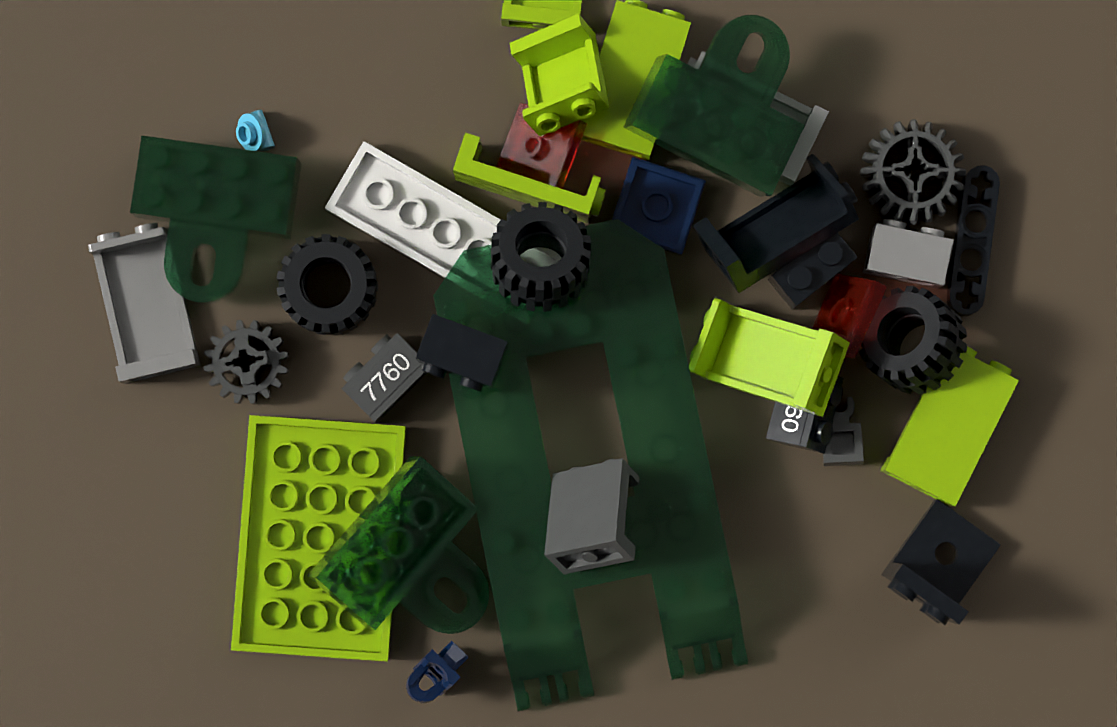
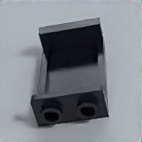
[693,154,859,293]

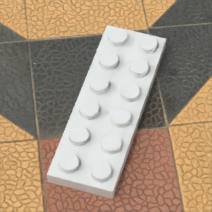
[325,141,562,325]

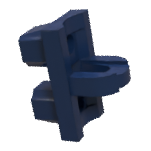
[406,641,468,703]

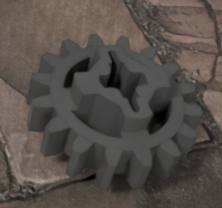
[204,320,290,404]

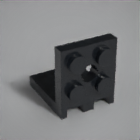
[881,499,1001,625]

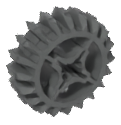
[860,119,966,225]

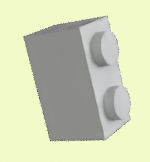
[863,219,954,289]

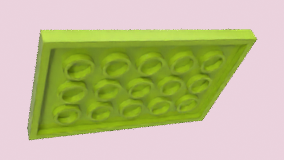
[231,415,406,662]

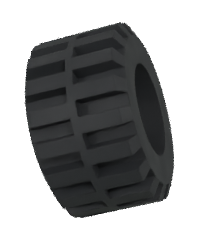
[491,202,591,312]
[277,234,378,335]
[857,286,967,394]

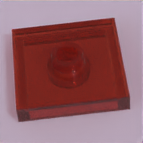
[496,102,587,189]
[812,274,887,359]

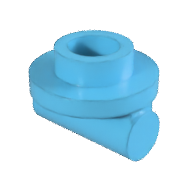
[236,110,275,152]

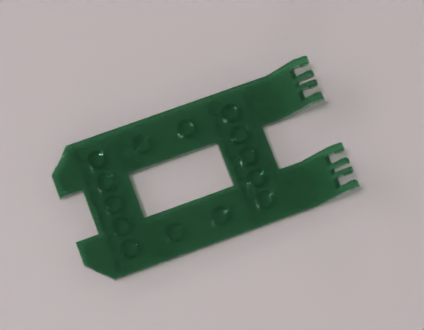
[433,219,748,712]

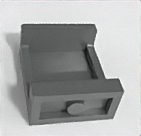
[544,458,640,574]

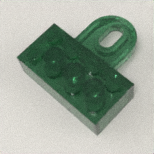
[623,15,805,197]
[130,135,302,303]
[307,456,489,634]

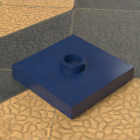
[608,157,706,256]

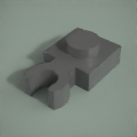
[823,397,864,466]

